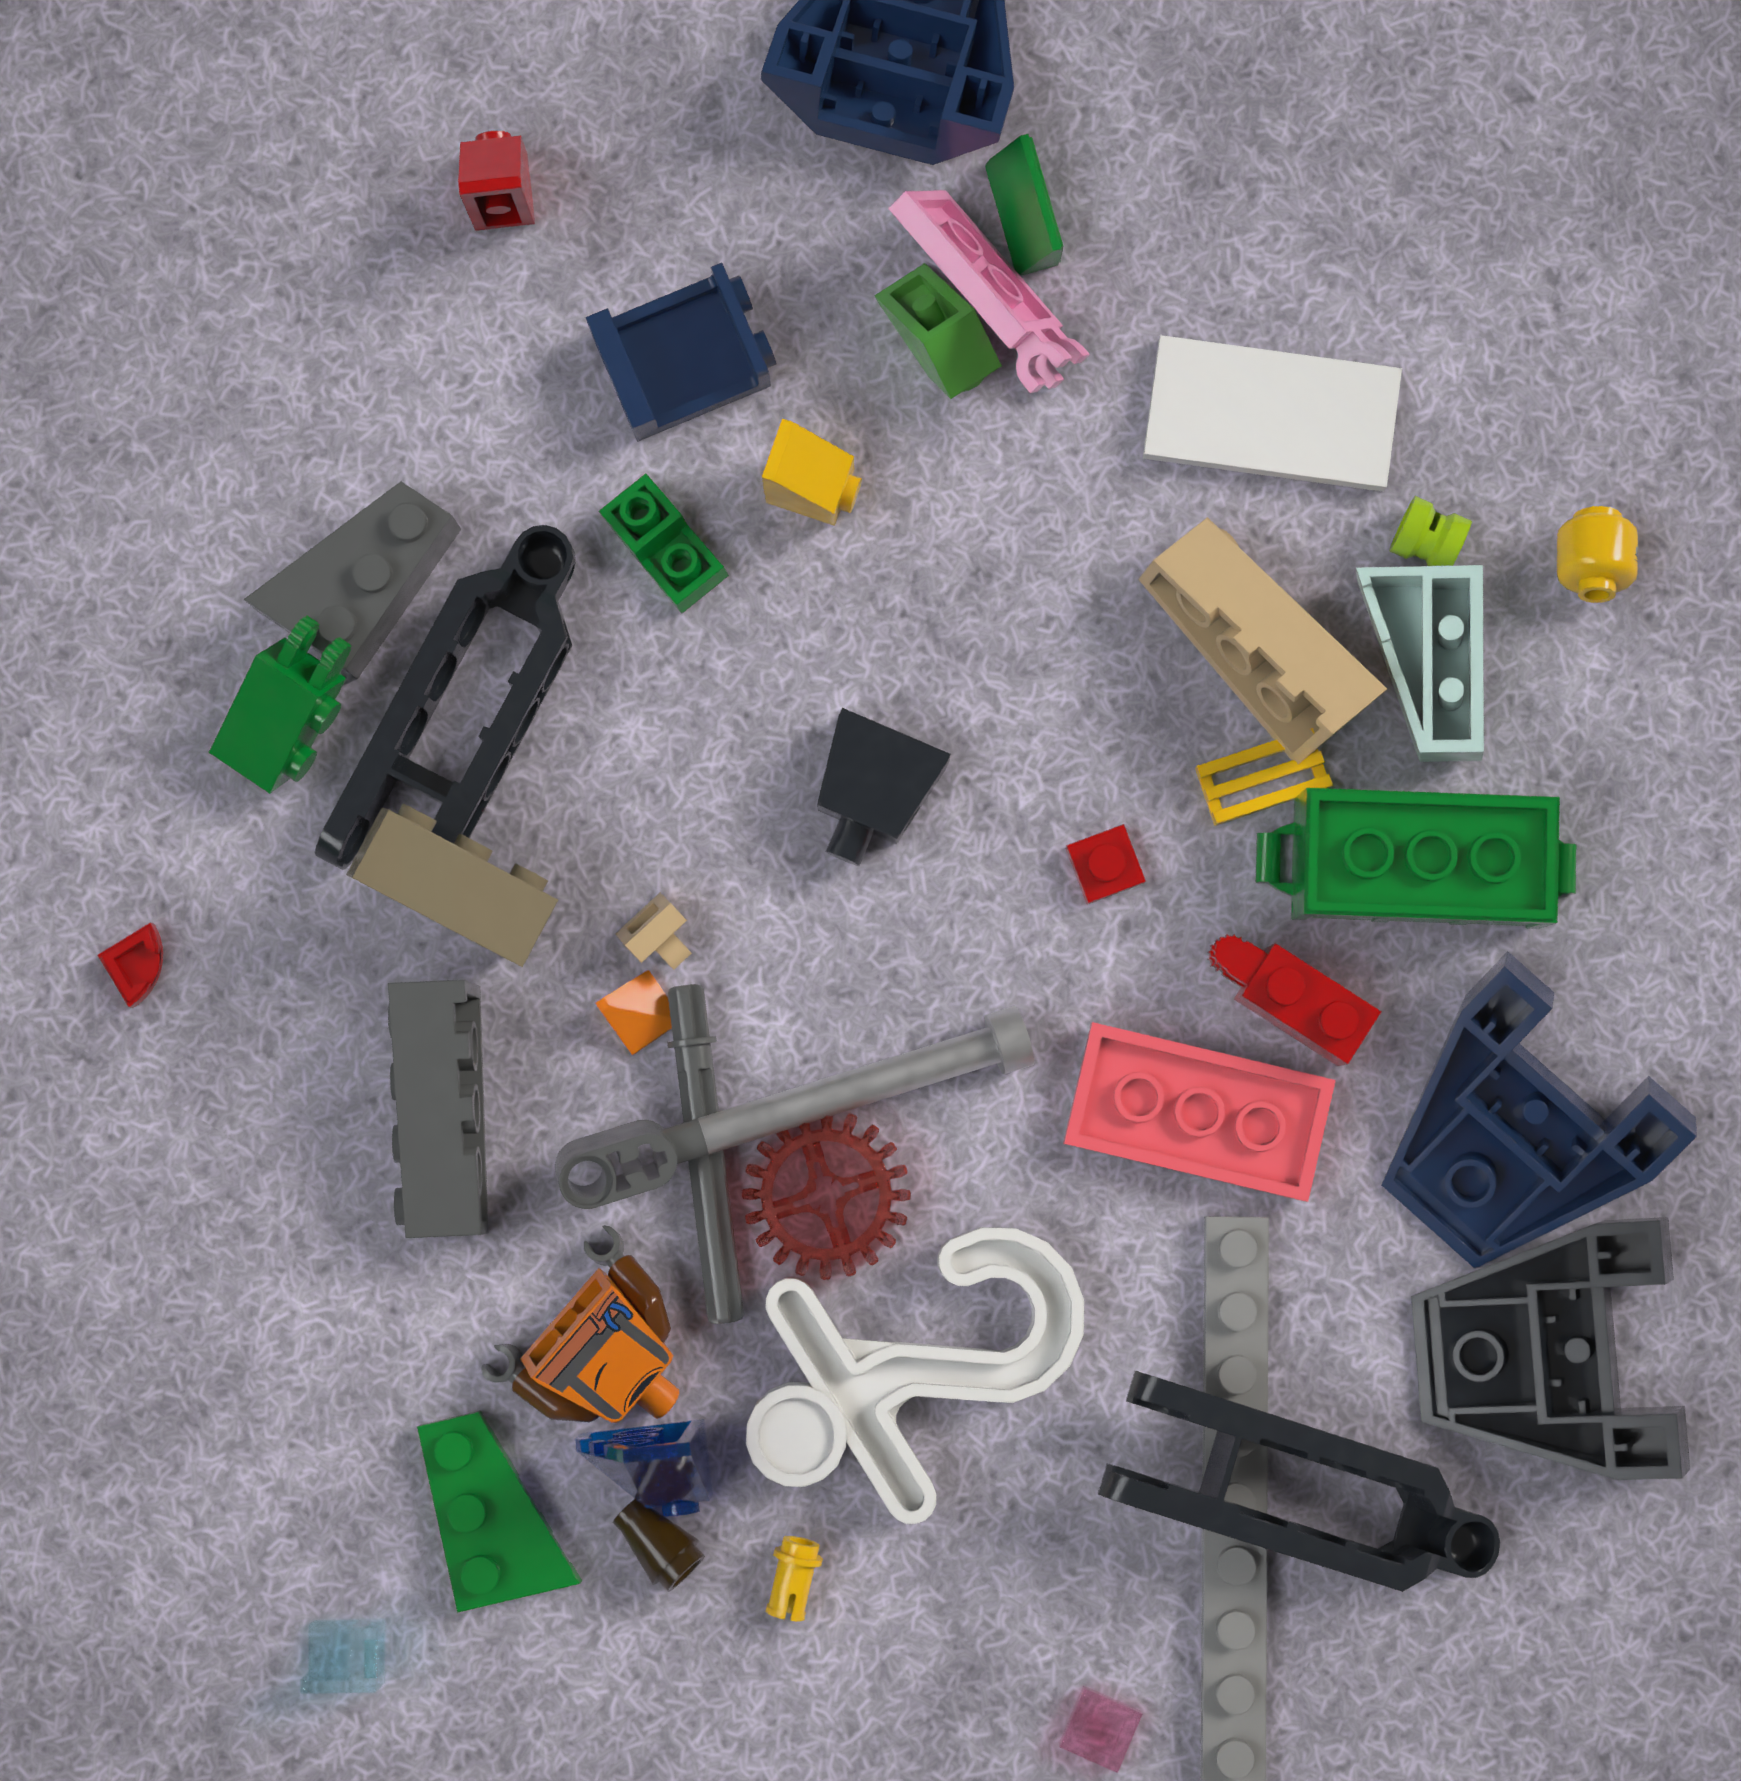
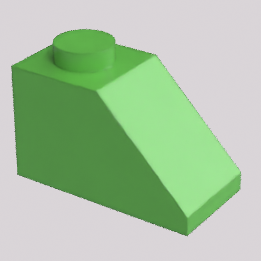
[874,263,1002,399]

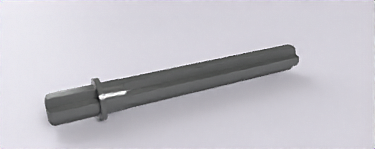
[667,984,744,1324]

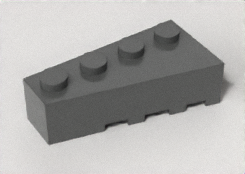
[388,980,489,1238]

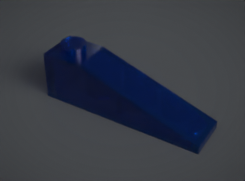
[575,1419,713,1517]

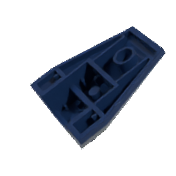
[761,0,1014,165]

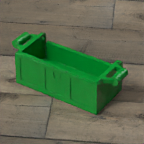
[1255,788,1577,929]

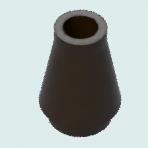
[613,1496,705,1592]

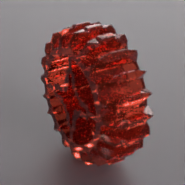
[742,1113,911,1280]

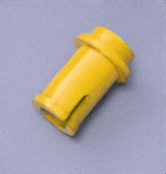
[765,1536,823,1622]

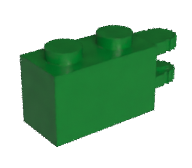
[209,615,352,794]

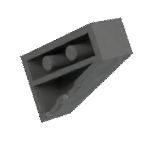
[243,481,461,679]

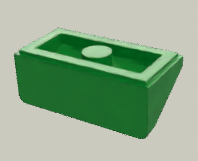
[985,134,1064,276]

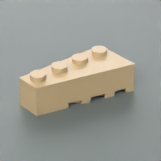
[1138,517,1387,764]

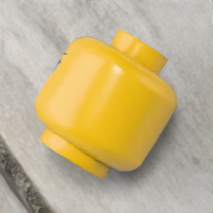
[1557,506,1638,603]

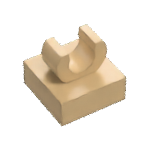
[615,892,692,970]

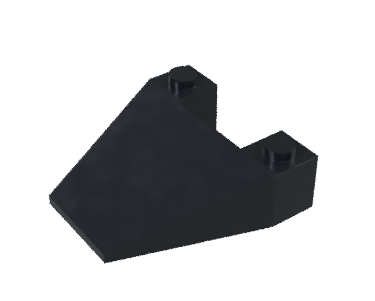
[1411,1217,1690,1480]

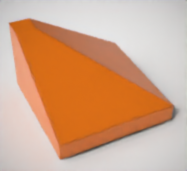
[595,970,672,1055]

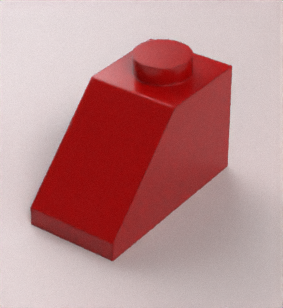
[458,131,535,231]

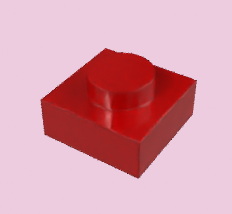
[1065,824,1146,905]

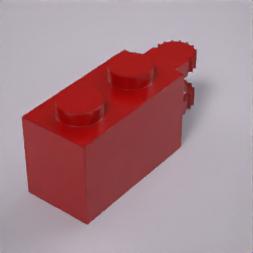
[1207,934,1382,1066]

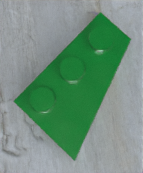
[417,1411,582,1613]

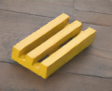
[1195,728,1333,826]

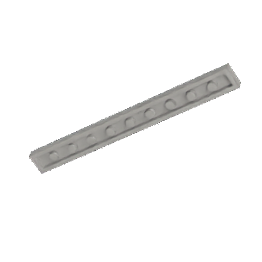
[1200,1216,1269,1781]

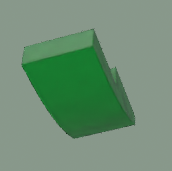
[599,473,729,614]

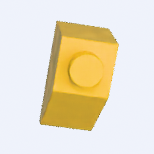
[762,418,862,526]

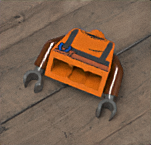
[481,1225,680,1423]

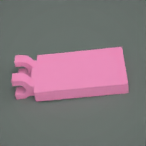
[888,190,1090,393]

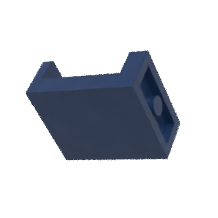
[585,262,777,442]

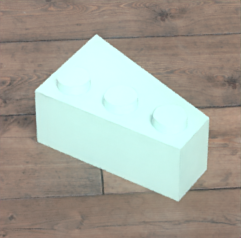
[1356,565,1484,762]

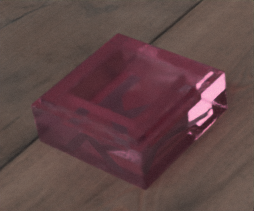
[1059,1685,1143,1773]

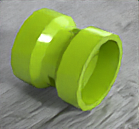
[1389,496,1472,566]

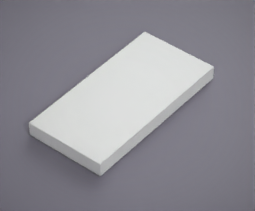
[1143,335,1402,492]

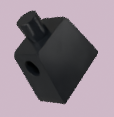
[817,708,951,866]

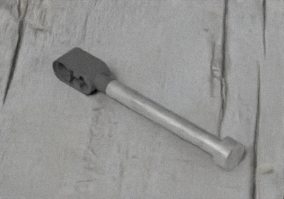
[555,1006,1034,1209]

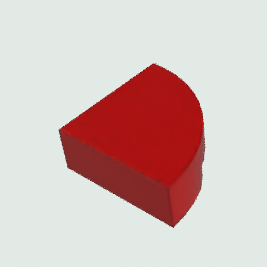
[97,923,163,1008]

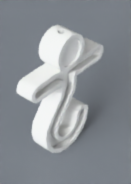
[746,1227,1084,1524]

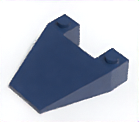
[1381,951,1697,1269]

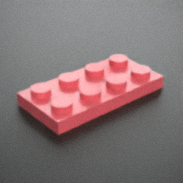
[1063,1022,1336,1202]

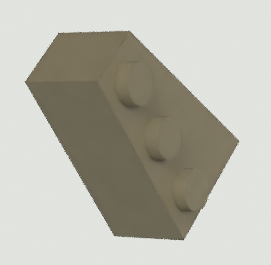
[346,803,558,967]

